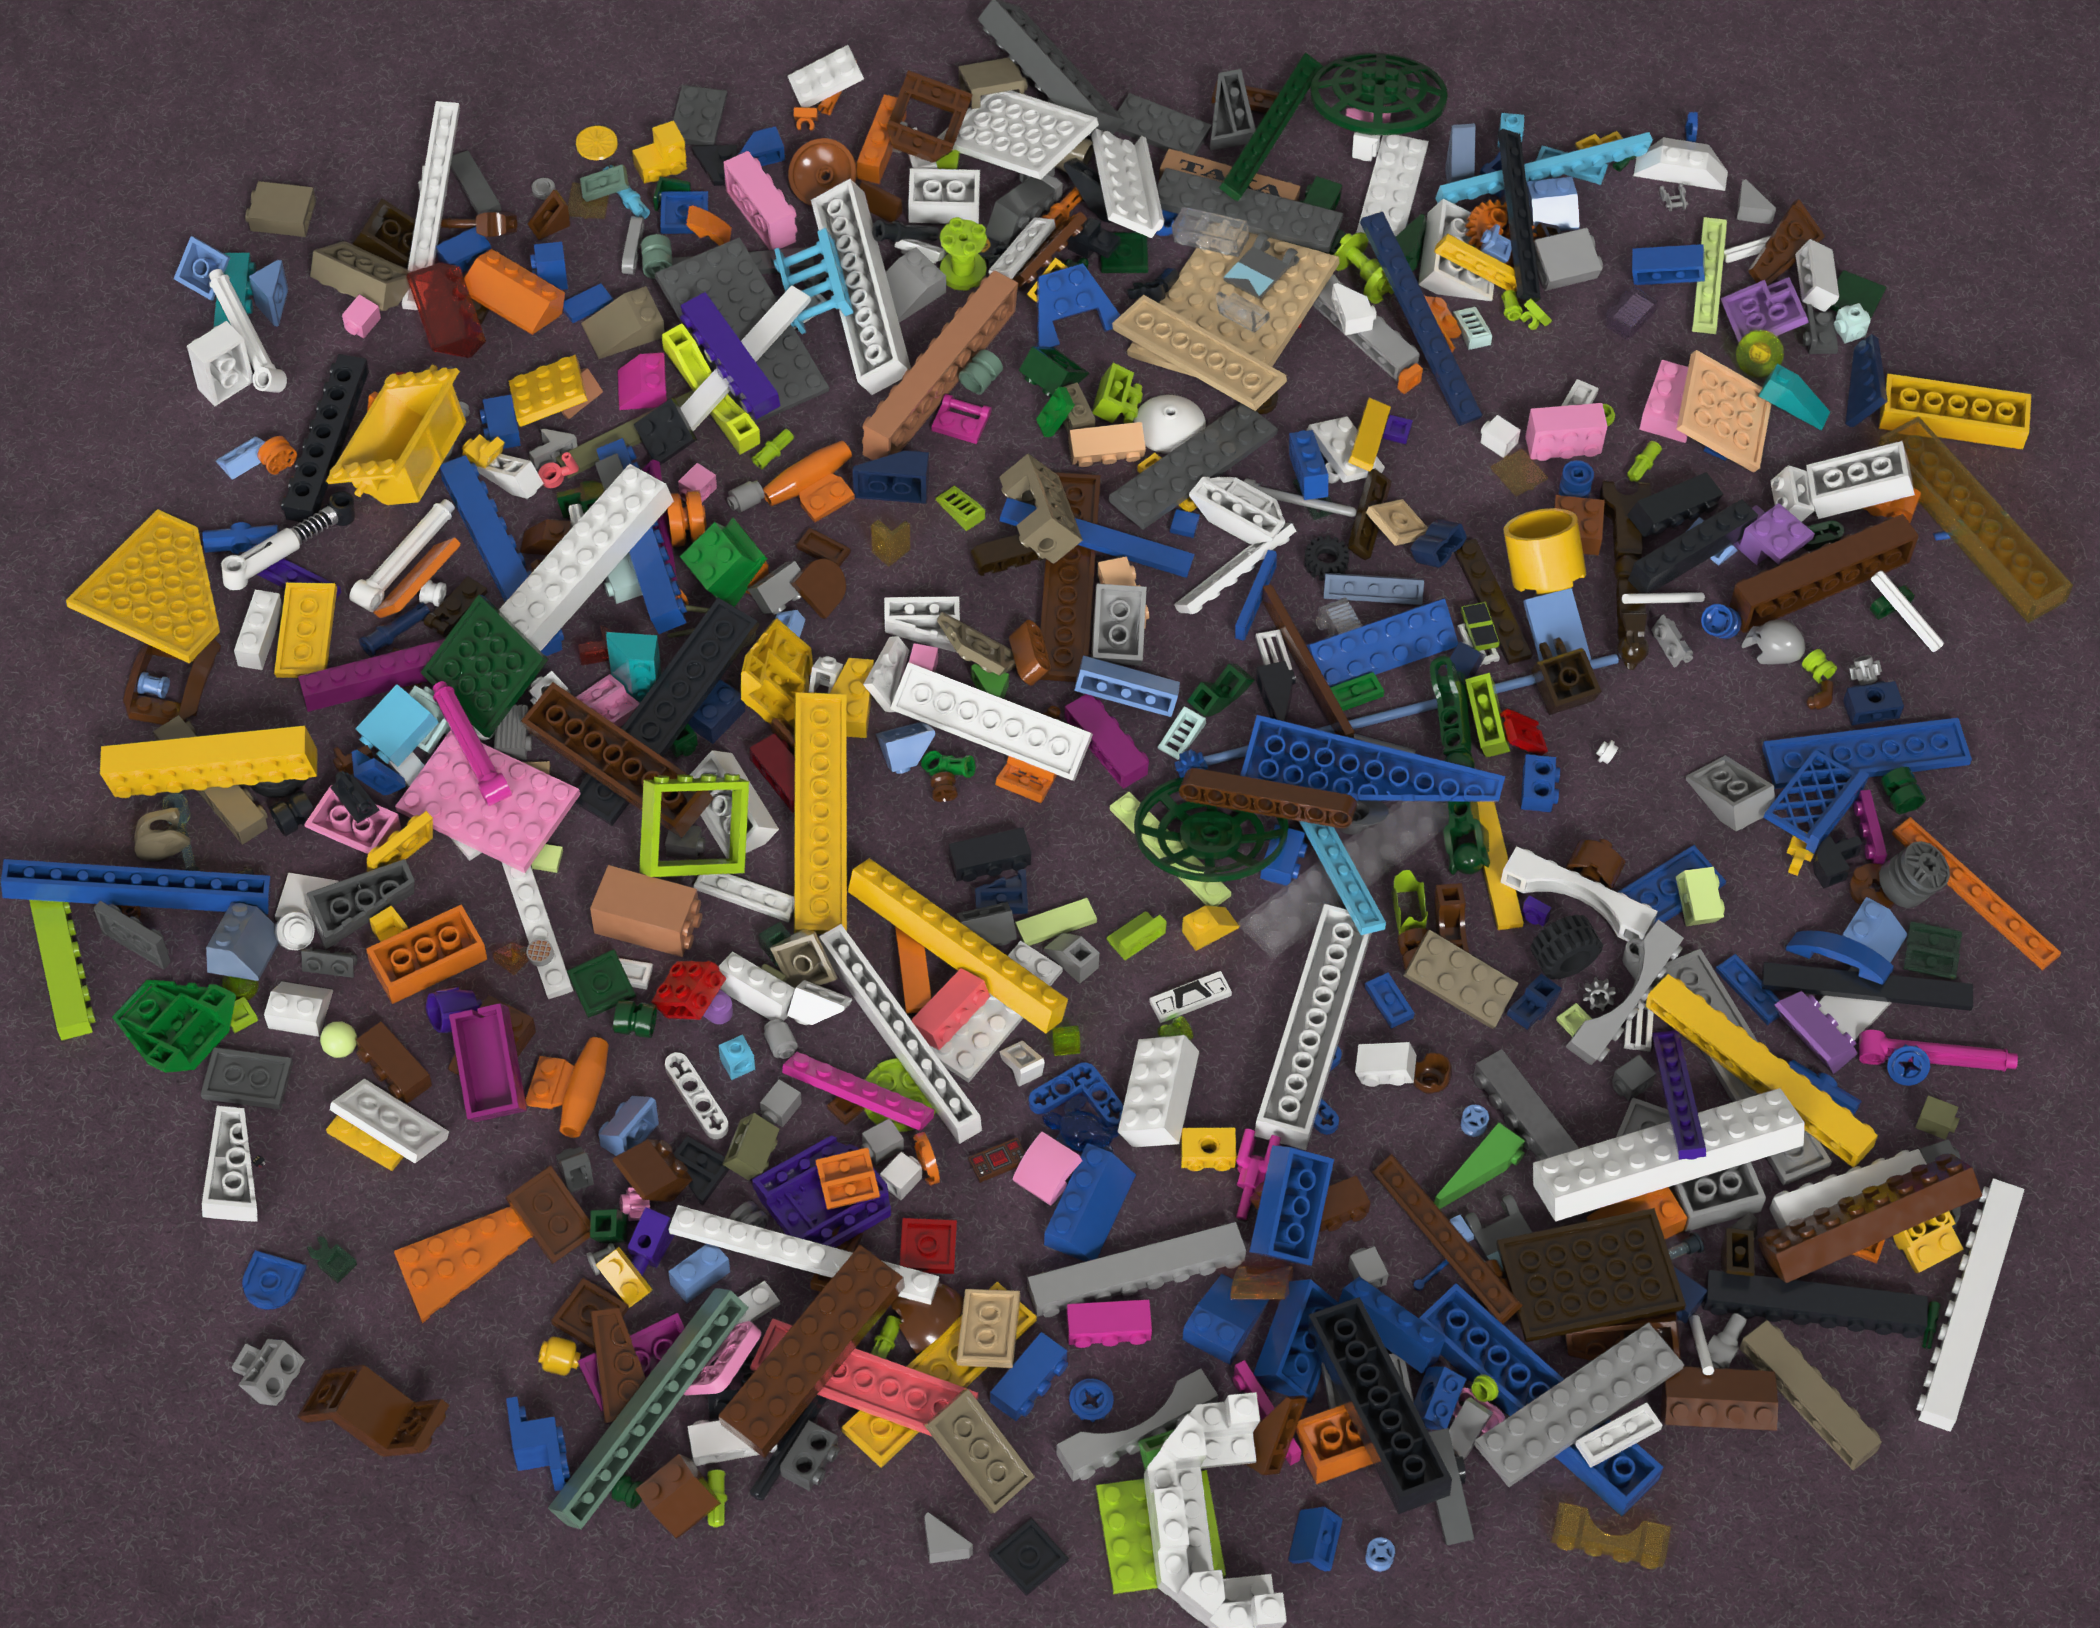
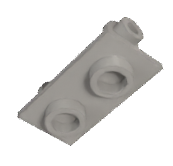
[1651,614,1693,668]

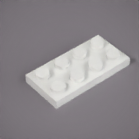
[330,1079,449,1163]

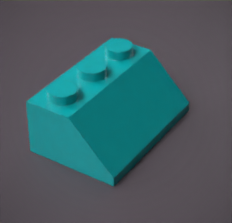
[606,632,662,702]

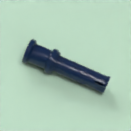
[359,602,430,657]

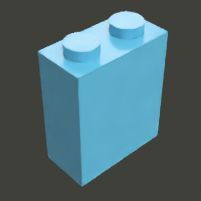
[356,684,439,767]

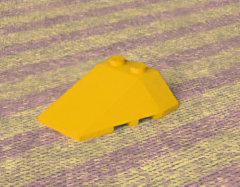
[741,618,816,729]

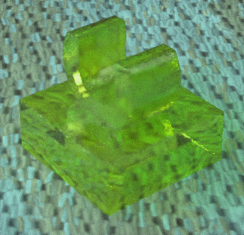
[1052,1025,1081,1056]

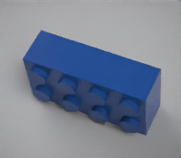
[1249,1145,1334,1266]

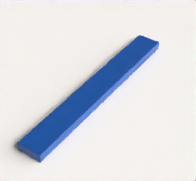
[1000,498,1195,578]

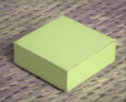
[531,844,563,873]
[1556,1003,1592,1037]

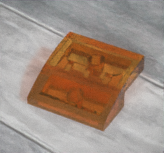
[1230,1266,1293,1299]

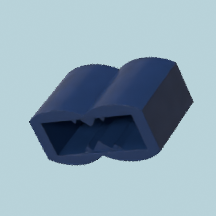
[1411,519,1467,568]

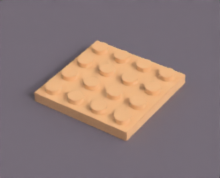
[1676,350,1771,472]

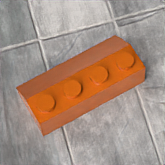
[459,249,565,335]
[1296,1404,1373,1484]

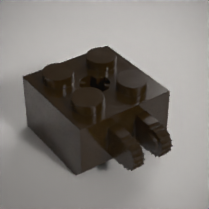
[1531,637,1602,715]

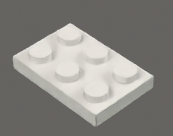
[788,45,864,108]
[1307,416,1385,483]

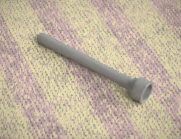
[1244,478,1357,517]

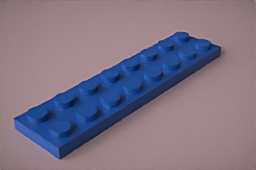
[1762,718,1972,789]

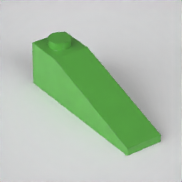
[1435,1123,1525,1209]

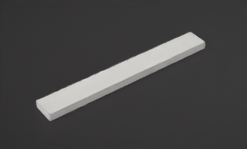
[680,285,811,431]

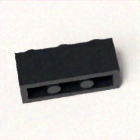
[949,827,1031,882]

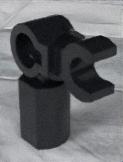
[1127,268,1179,302]

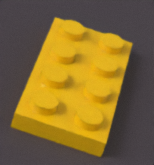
[274,583,337,678]

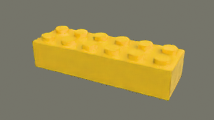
[1879,374,2031,449]

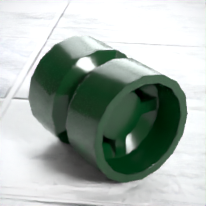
[1881,767,1926,815]
[613,999,657,1038]

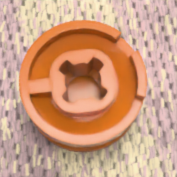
[257,436,297,475]

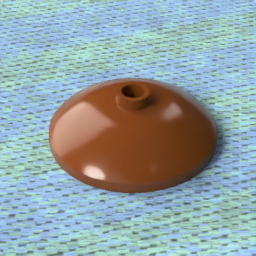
[788,138,857,207]

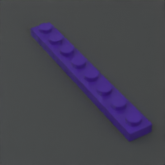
[1652,1031,1706,1160]

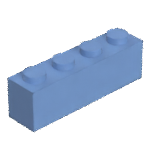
[1074,656,1180,717]

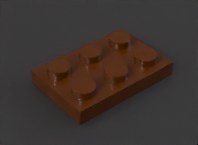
[505,1165,591,1264]

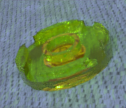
[1736,329,1784,377]

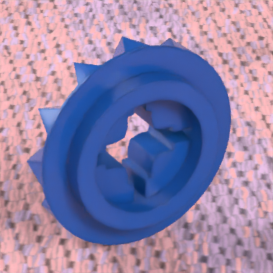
[1887,1044,1930,1086]
[1069,1379,1114,1422]

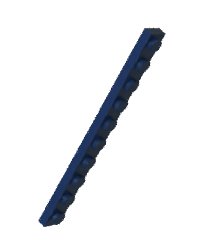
[1360,211,1482,426]

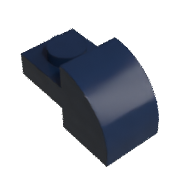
[1507,973,1562,1030]

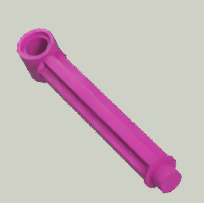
[433,681,512,806]
[1859,1030,2018,1072]

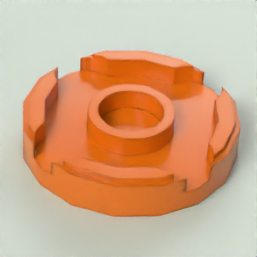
[913,1132,940,1186]

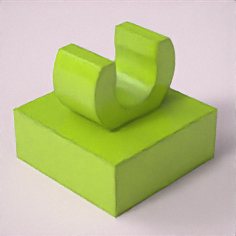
[1520,298,1552,330]

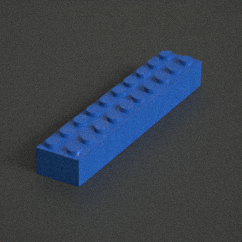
[1419,1284,1664,1516]

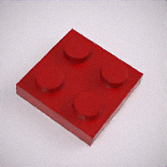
[900,1218,957,1274]

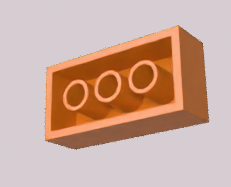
[366,904,487,1004]

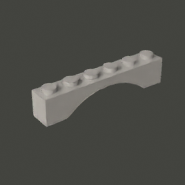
[1566,919,1684,1065]
[1056,1369,1218,1482]

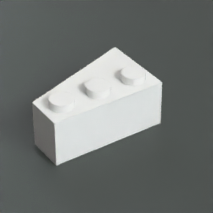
[884,597,960,653]

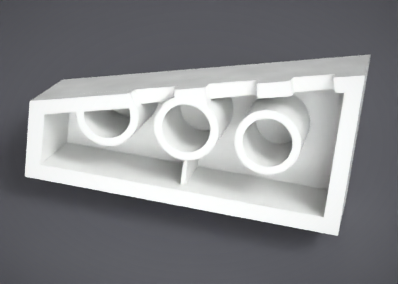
[202,1106,257,1221]

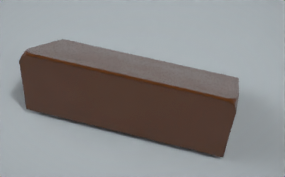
[860,180,902,223]
[771,718,795,756]

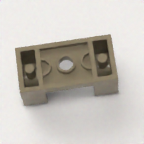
[999,453,1083,564]

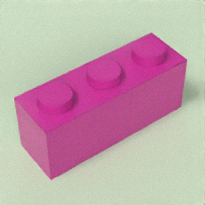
[1066,1300,1152,1348]

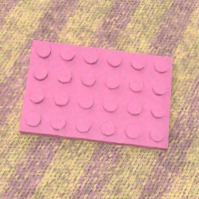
[395,730,580,873]

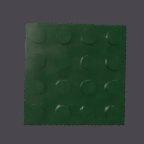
[420,595,549,738]

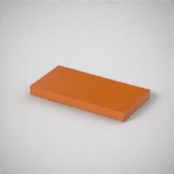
[373,537,461,618]

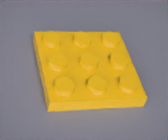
[509,355,588,427]

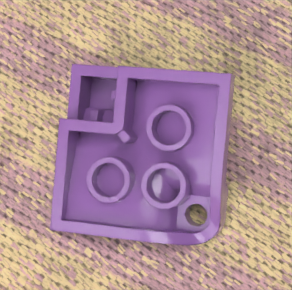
[1720,277,1809,353]

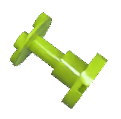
[940,217,987,291]
[1333,232,1394,304]

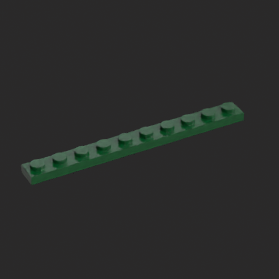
[1219,52,1323,202]

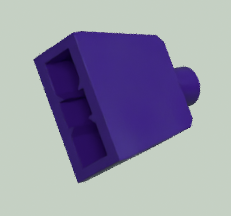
[627,1207,675,1276]

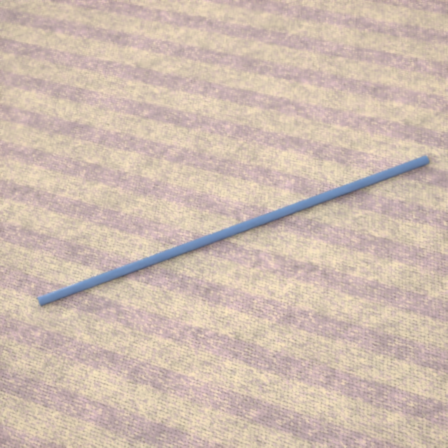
[1204,654,1619,766]

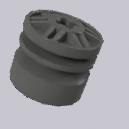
[1879,841,1950,909]

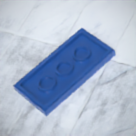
[1617,845,1726,924]

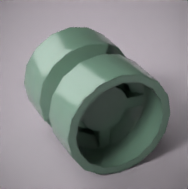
[641,234,673,279]
[959,349,1003,395]

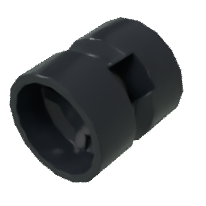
[269,791,314,837]

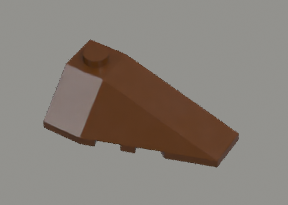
[1566,1312,1681,1361]

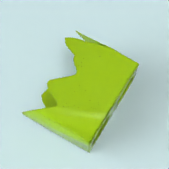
[1391,870,1428,935]

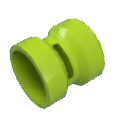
[1802,649,1837,684]

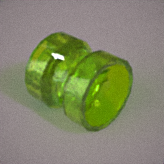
[1157,1016,1193,1040]

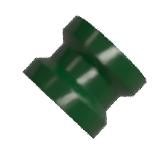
[611,1474,643,1509]

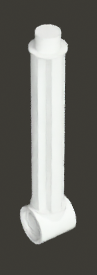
[209,269,287,393]
[349,499,455,612]

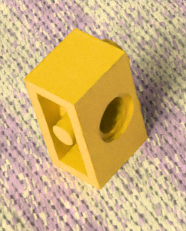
[1180,1128,1236,1171]

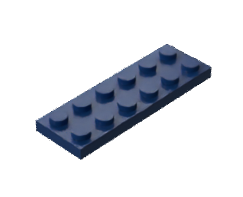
[1307,599,1458,687]

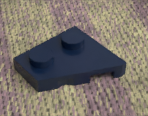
[975,869,1028,914]

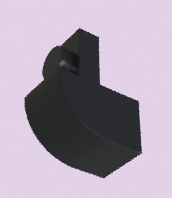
[1068,218,1121,259]
[1813,836,1863,889]

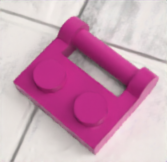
[932,394,992,444]

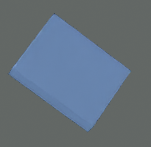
[249,260,288,326]

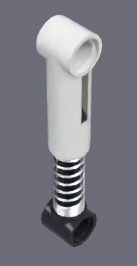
[221,491,355,590]

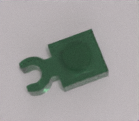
[307,1236,357,1283]

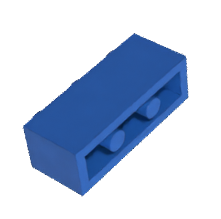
[1632,244,1705,285]
[1289,430,1328,500]
[990,1332,1068,1421]

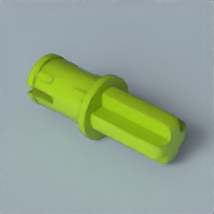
[752,429,794,470]
[1627,441,1662,482]
[870,1316,902,1359]
[707,1470,727,1527]

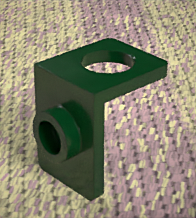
[653,177,691,211]

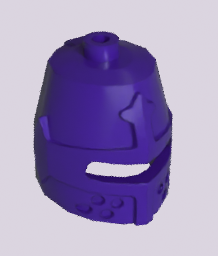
[425,987,482,1033]

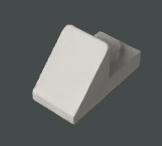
[999,1040,1045,1086]

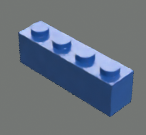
[1338,1276,1446,1373]

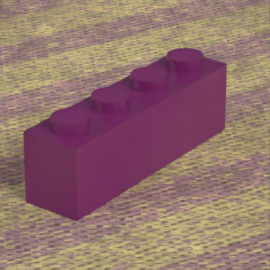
[1064,694,1149,789]

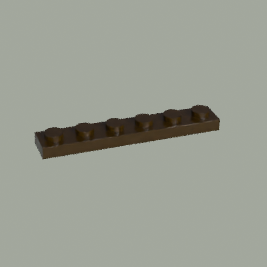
[1454,538,1532,665]

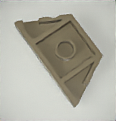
[937,612,1016,676]

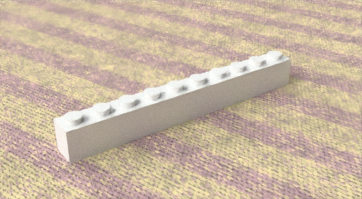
[819,924,982,1144]
[1916,1178,2025,1432]

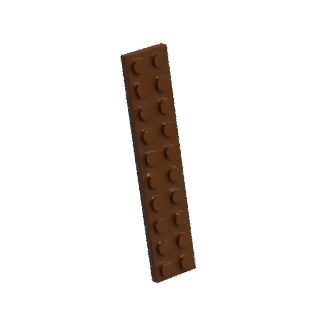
[1040,472,1101,682]

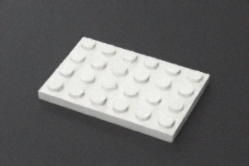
[937,91,1099,180]

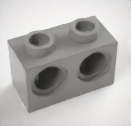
[239,1339,305,1406]

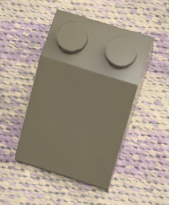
[581,286,665,359]

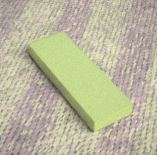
[1015,898,1097,946]

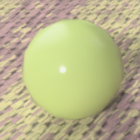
[320,1021,357,1058]

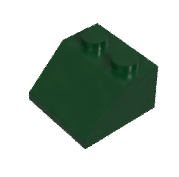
[1019,346,1089,397]

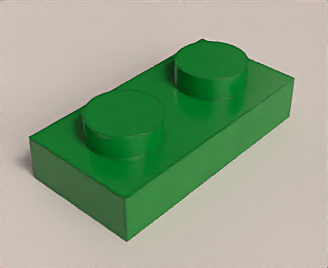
[1036,387,1075,437]
[1330,672,1384,711]

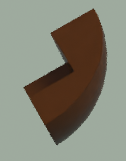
[891,1283,964,1354]

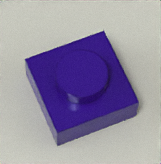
[1383,415,1413,444]
[1522,895,1552,927]

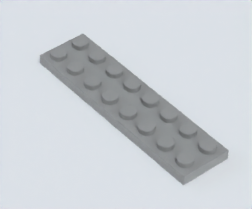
[1474,1323,1684,1487]

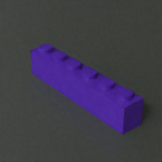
[680,292,781,420]

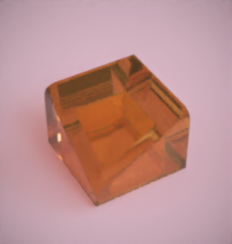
[493,942,529,975]

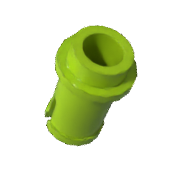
[1501,290,1523,321]

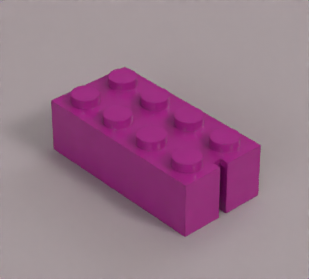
[449,1003,527,1122]

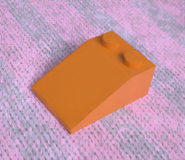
[1586,1187,1688,1239]

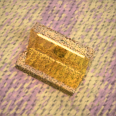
[871,520,910,567]

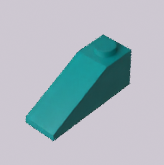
[1759,364,1830,430]

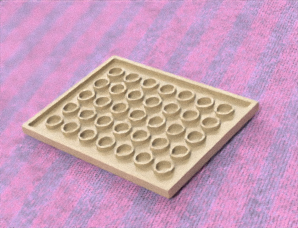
[1127,223,1340,378]

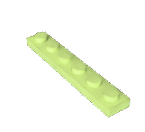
[1692,217,1727,334]
[1110,792,1231,906]

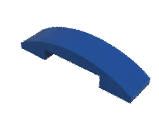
[1786,931,1894,985]

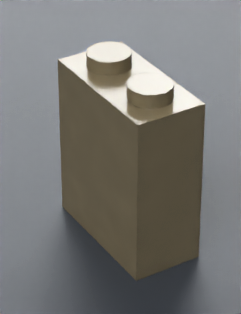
[245,181,316,237]

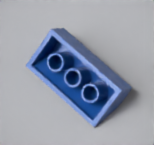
[1044,1143,1136,1262]
[1253,1279,1338,1403]

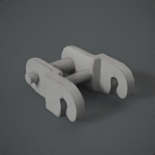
[1659,183,1688,211]

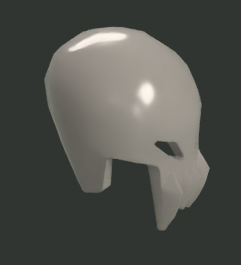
[1741,620,1805,665]

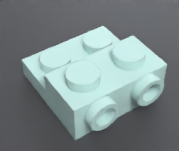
[409,685,451,754]

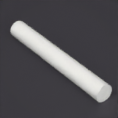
[1689,1315,1714,1375]

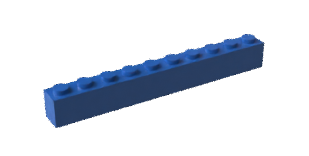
[596,438,687,634]
[439,455,564,656]
[1,859,271,914]

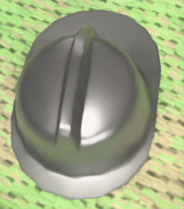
[1337,801,1389,835]

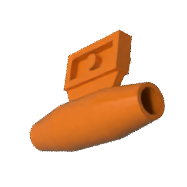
[763,440,855,523]
[525,1037,609,1138]

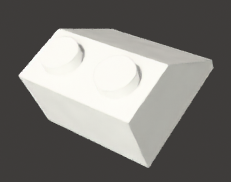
[264,982,333,1037]

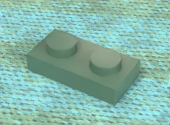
[580,164,629,202]

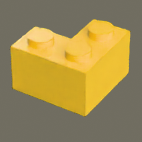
[632,121,687,184]

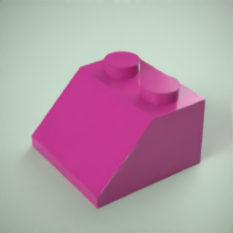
[618,353,667,410]

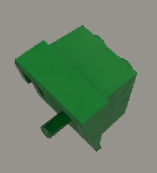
[680,517,768,607]

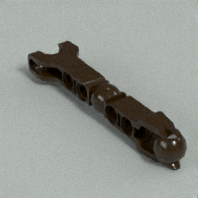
[1600,480,1651,670]

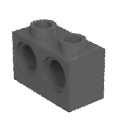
[780,1421,840,1491]

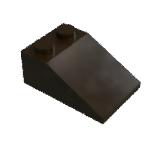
[353,198,442,268]

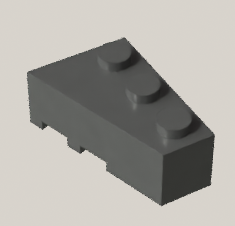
[1210,69,1255,150]
[986,177,1056,247]

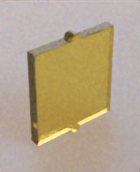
[568,183,609,219]
[1490,449,1548,497]

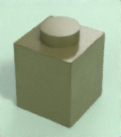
[1915,1095,1960,1140]

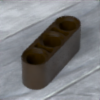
[970,534,1043,576]

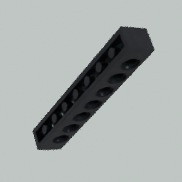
[281,354,369,523]

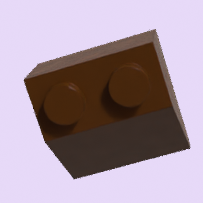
[612,1139,693,1202]
[635,1454,721,1538]

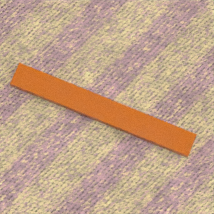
[1892,817,2061,970]

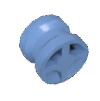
[1461,1105,1489,1137]
[1365,1537,1395,1572]

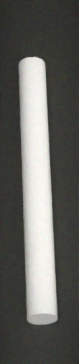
[1622,592,1705,604]

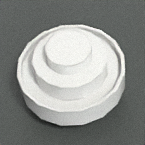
[275,912,315,951]

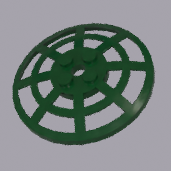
[1310,53,1448,135]
[1134,777,1288,882]

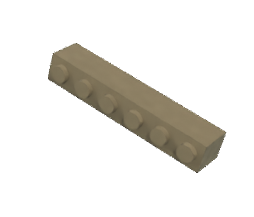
[153,715,268,845]
[1739,1320,1882,1471]

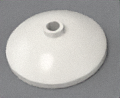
[1134,395,1206,454]

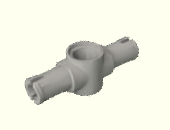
[1707,1313,1747,1368]

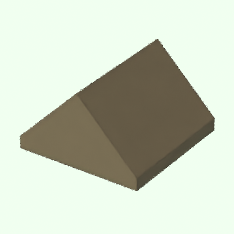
[770,929,837,989]

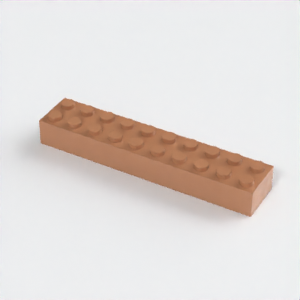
[862,270,1018,460]

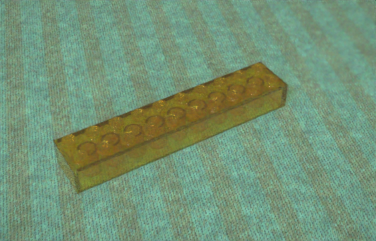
[1878,416,2073,623]

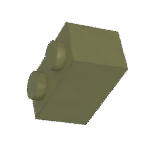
[723,1113,780,1180]

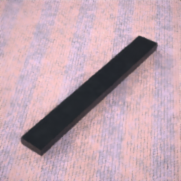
[1498,128,1541,303]
[1762,962,1973,1011]

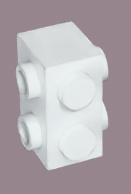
[1770,465,1815,522]

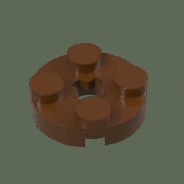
[1849,863,1895,909]

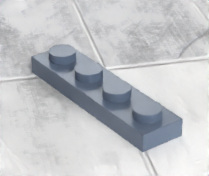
[1324,573,1424,605]

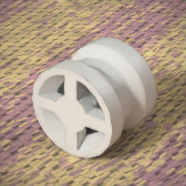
[419,580,447,607]

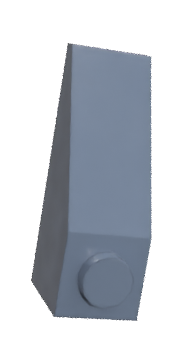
[1445,124,1476,183]

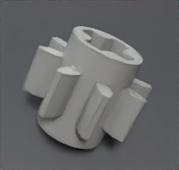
[1849,655,1882,685]
[1583,977,1615,1011]

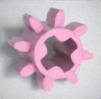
[620,1187,650,1221]

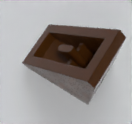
[528,190,570,240]

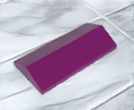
[577,1313,685,1411]

